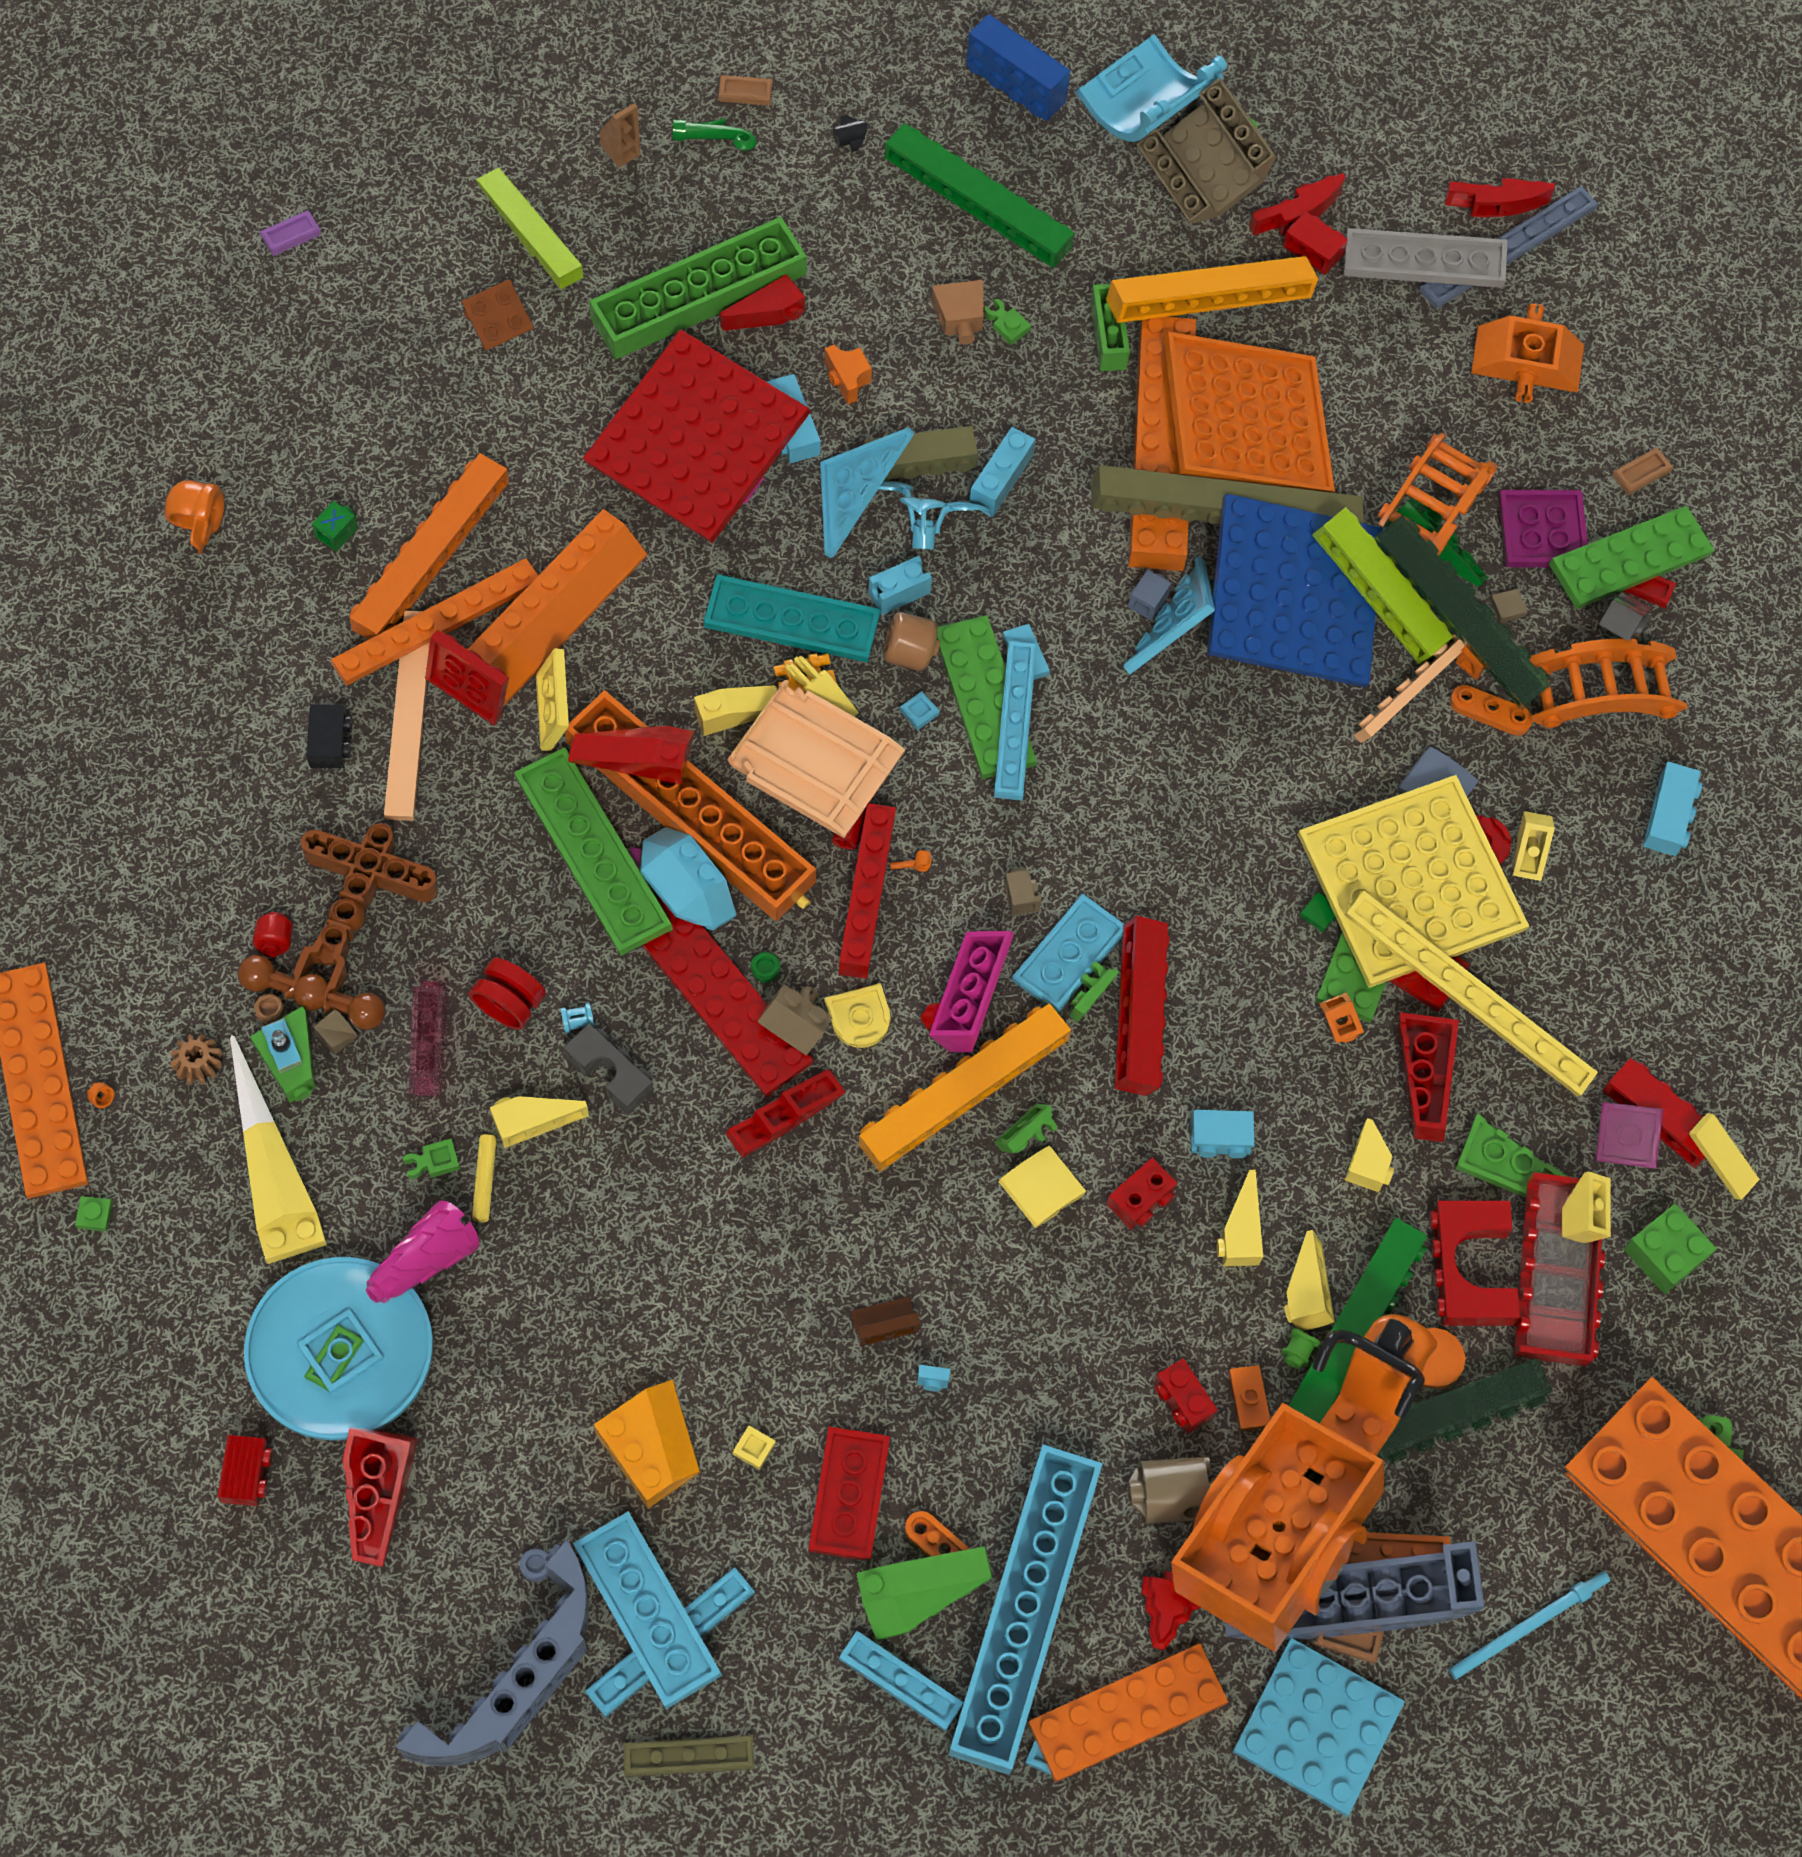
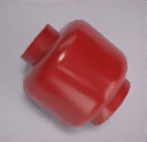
[252,912,294,957]

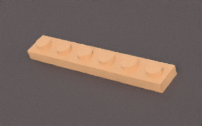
[1354,624,1482,743]

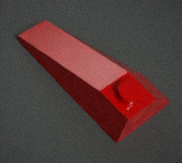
[568,726,695,785]

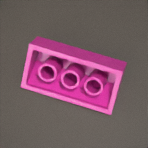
[929,931,1014,1052]

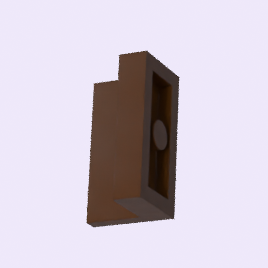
[851,1296,920,1347]

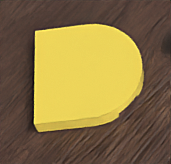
[824,983,890,1048]

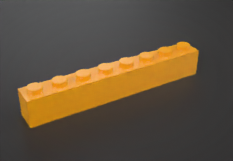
[1106,256,1318,323]
[858,1003,1071,1172]

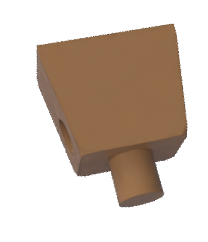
[931,280,984,345]

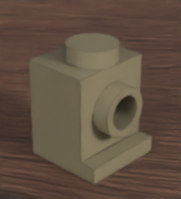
[1004,868,1042,916]

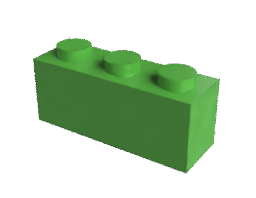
[1090,284,1130,372]

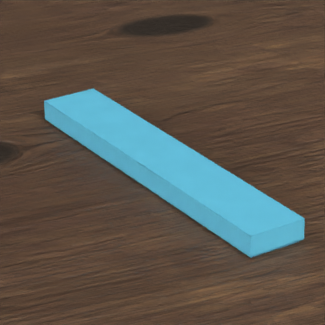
[994,641,1037,801]
[585,1567,755,1718]

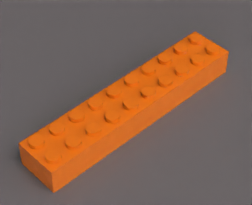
[1128,317,1196,571]
[565,690,816,922]

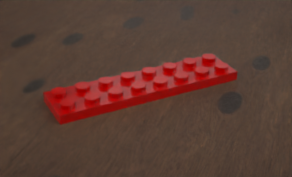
[642,896,813,1098]

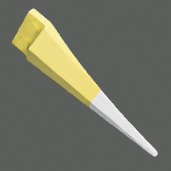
[230,1035,327,1264]

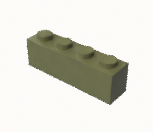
[864,426,978,482]

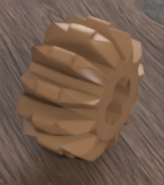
[170,1033,222,1085]

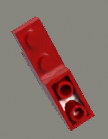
[1249,173,1346,236]
[1445,178,1555,217]

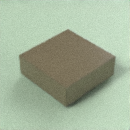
[1490,588,1527,623]

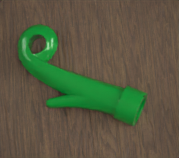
[672,118,757,151]

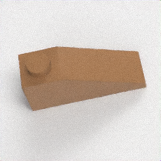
[599,103,640,168]

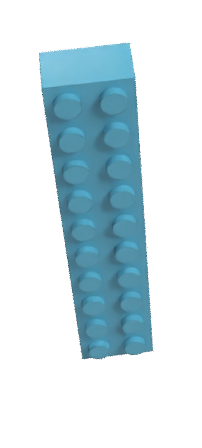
[948,1444,1103,1775]

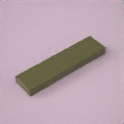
[623,1735,754,1777]

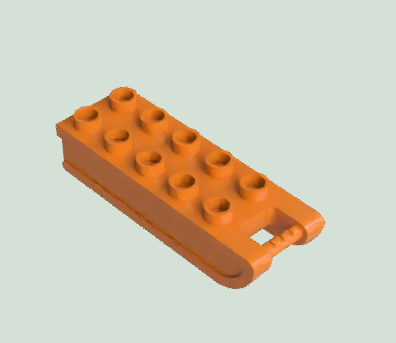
[1564,1377,1802,1700]

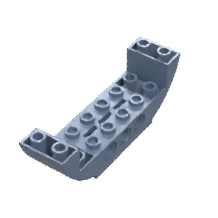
[397,1540,589,1767]

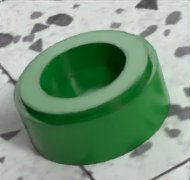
[751,952,780,983]

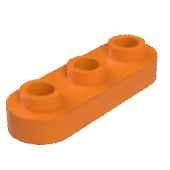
[1450,685,1533,736]
[905,1511,970,1557]

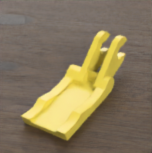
[785,655,859,717]

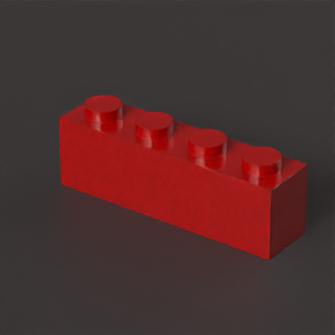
[1602,1058,1705,1169]

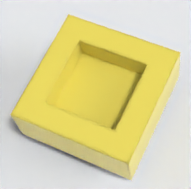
[733,1426,776,1470]

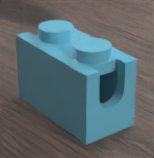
[868,556,932,615]
[1190,1110,1254,1159]

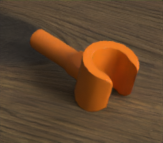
[890,850,932,872]

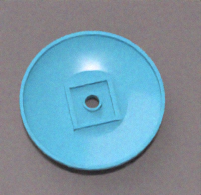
[244,1257,433,1440]

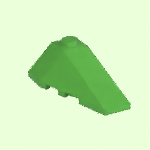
[856,1546,993,1641]

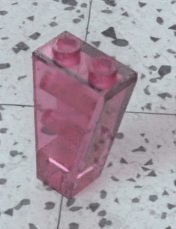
[409,981,449,1097]

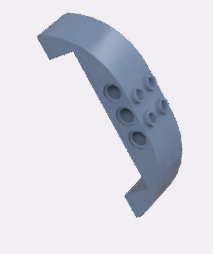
[1225,1541,1485,1640]

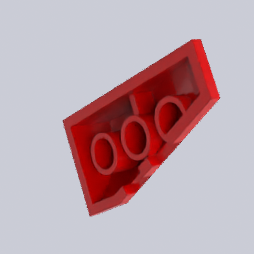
[342,1428,418,1567]

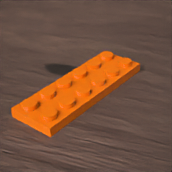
[1027,1643,1228,1783]

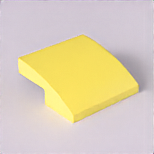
[998,1145,1086,1228]

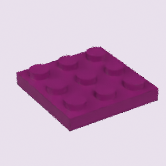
[1498,490,1588,568]

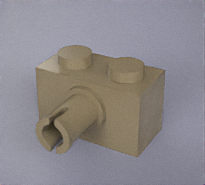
[758,984,832,1056]

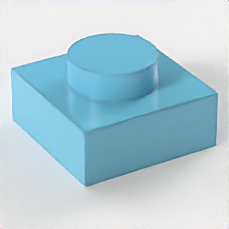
[917,1365,950,1392]

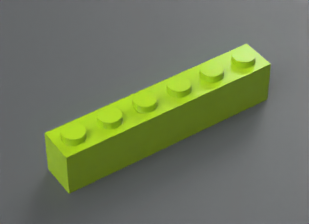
[1312,507,1453,664]

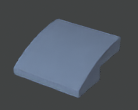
[1397,747,1478,796]

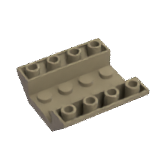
[1136,77,1276,224]

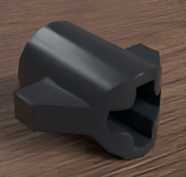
[833,115,867,152]

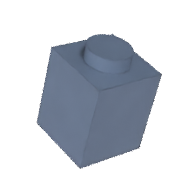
[1128,570,1172,621]

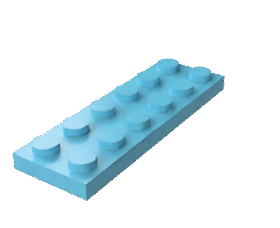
[573,1512,722,1709]

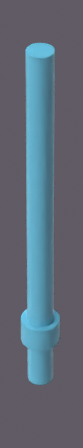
[1448,1571,1610,1680]

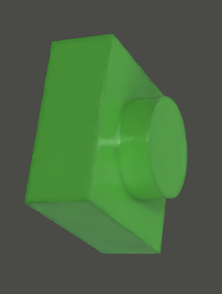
[75,1196,113,1232]

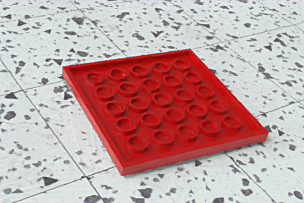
[582,329,811,544]

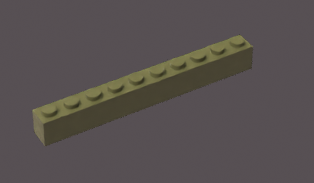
[1091,465,1364,524]

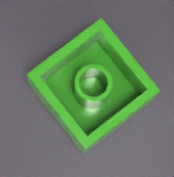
[1623,1203,1717,1295]

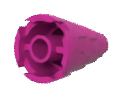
[365,1201,479,1304]

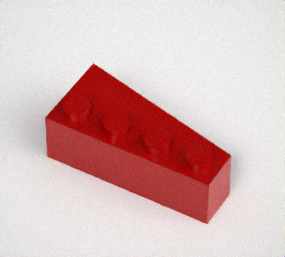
[1398,1012,1459,1142]

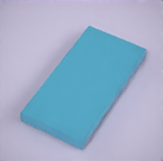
[1011,894,1124,1014]

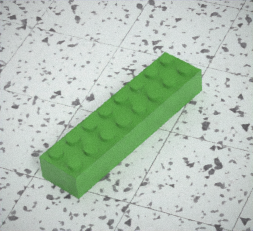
[589,217,807,360]

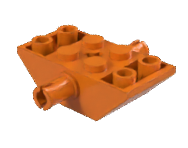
[1471,303,1584,403]

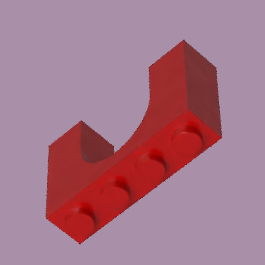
[1429,1201,1520,1326]

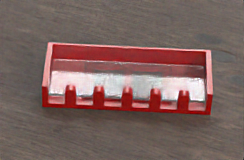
[1513,1172,1605,1367]

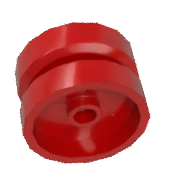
[468,958,546,1030]

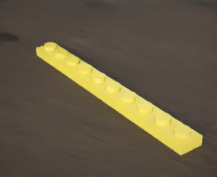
[1344,891,1598,1097]

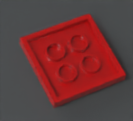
[425,629,509,726]

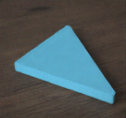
[820,427,914,558]
[1124,555,1215,674]

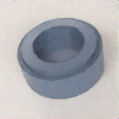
[520,1549,548,1582]

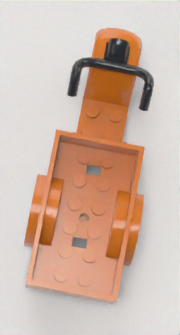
[1171,1314,1437,1653]

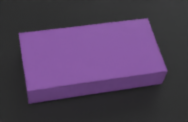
[260,210,321,256]

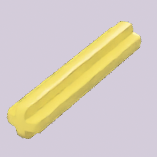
[472,1134,496,1223]

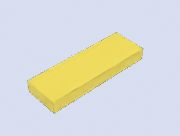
[1689,1113,1760,1200]

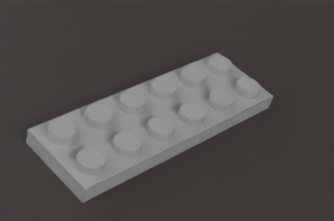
[1343,228,1508,288]

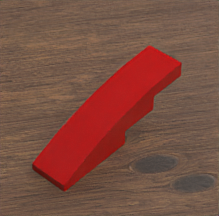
[725,1069,845,1158]

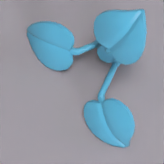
[879,481,991,549]

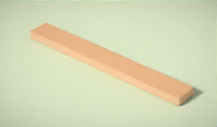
[384,611,430,821]

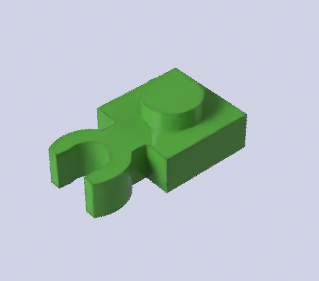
[984,299,1031,345]
[403,1138,460,1179]

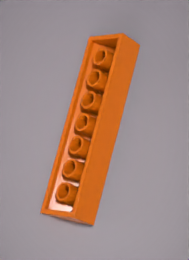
[467,509,647,706]

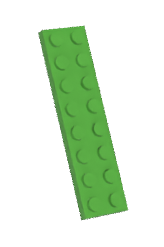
[514,747,673,956]

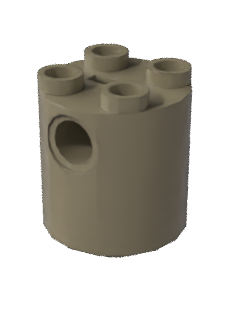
[1127,1457,1213,1524]

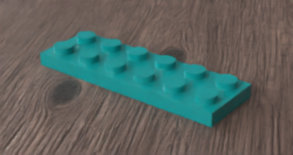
[703,574,881,663]

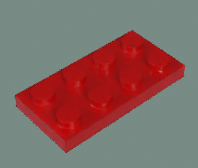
[808,1427,890,1562]

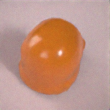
[164,480,225,554]

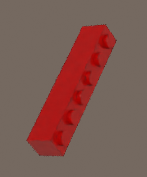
[839,803,896,979]
[1114,916,1170,1096]

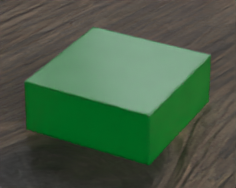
[1300,892,1336,933]

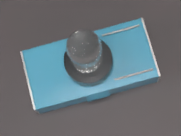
[261,1018,303,1073]

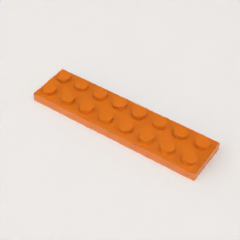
[0,962,89,1199]

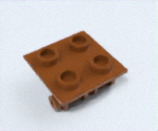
[461,279,534,351]

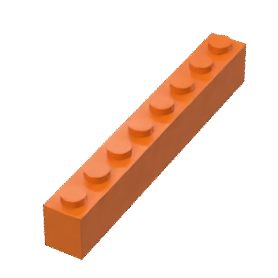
[349,453,509,640]

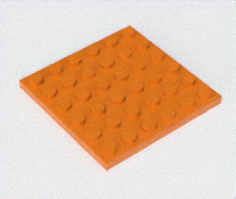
[1164,331,1335,493]

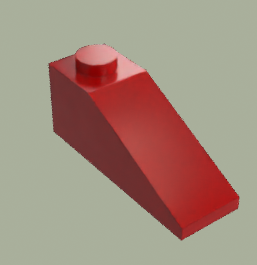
[720,274,805,331]

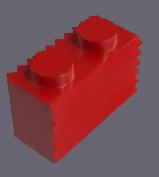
[217,1435,273,1507]

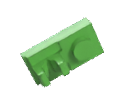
[1069,962,1119,1022]
[995,1103,1057,1153]

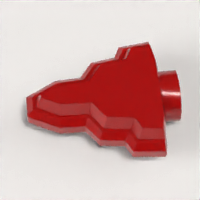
[1141,1571,1200,1651]

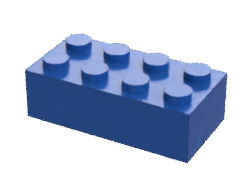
[966,14,1070,122]

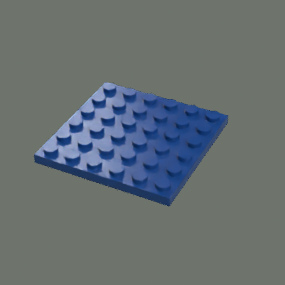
[1207,494,1383,687]

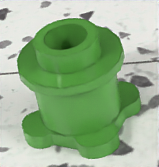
[1281,1328,1320,1369]

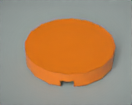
[1422,1328,1466,1389]

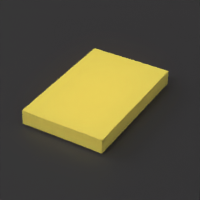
[536,648,569,751]

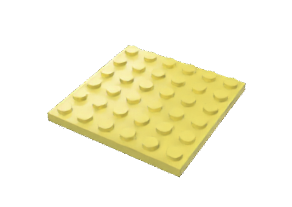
[1297,775,1529,988]

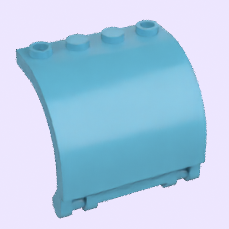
[1076,34,1227,142]

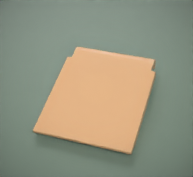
[728,680,905,838]

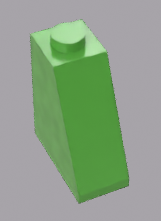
[250,1006,316,1103]

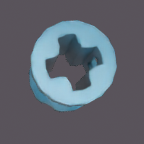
[560,1002,595,1034]

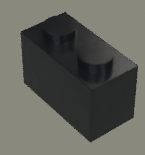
[306,704,352,768]

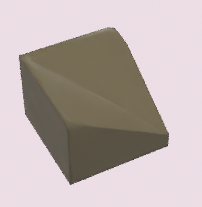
[313,1009,358,1055]

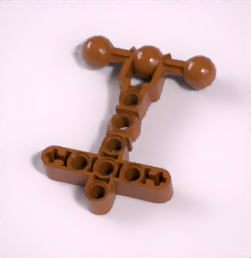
[237,823,439,1030]

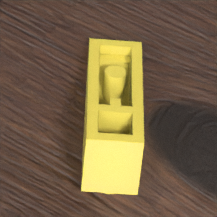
[694,685,777,736]
[490,1096,589,1148]
[1216,1170,1263,1266]
[1284,1230,1335,1332]

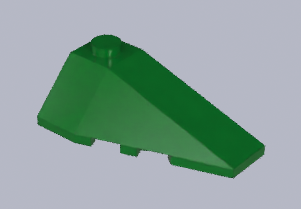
[1386,498,1488,587]

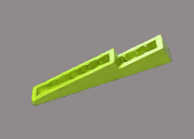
[476,168,583,290]

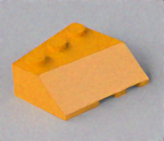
[594,1379,700,1509]

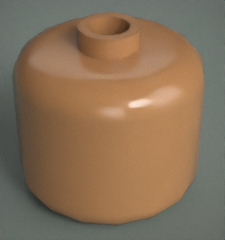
[883,612,940,671]

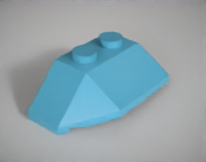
[640,827,736,931]

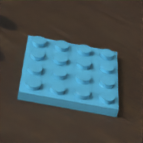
[1232,1638,1405,1817]

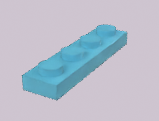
[839,1631,964,1732]

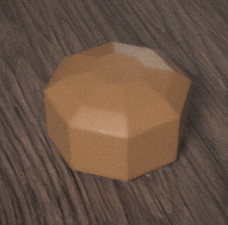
[254,993,285,1025]

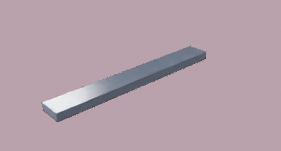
[1419,186,1598,309]

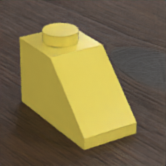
[1513,811,1555,881]
[1345,1118,1394,1193]
[1562,1171,1611,1243]

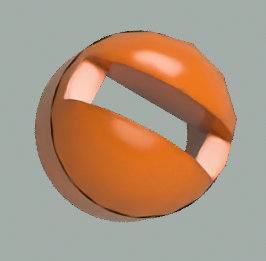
[87,1082,114,1109]

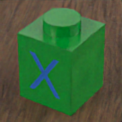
[312,501,358,552]

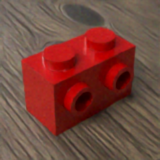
[1283,211,1348,275]
[1106,1157,1177,1230]
[1154,1358,1218,1434]

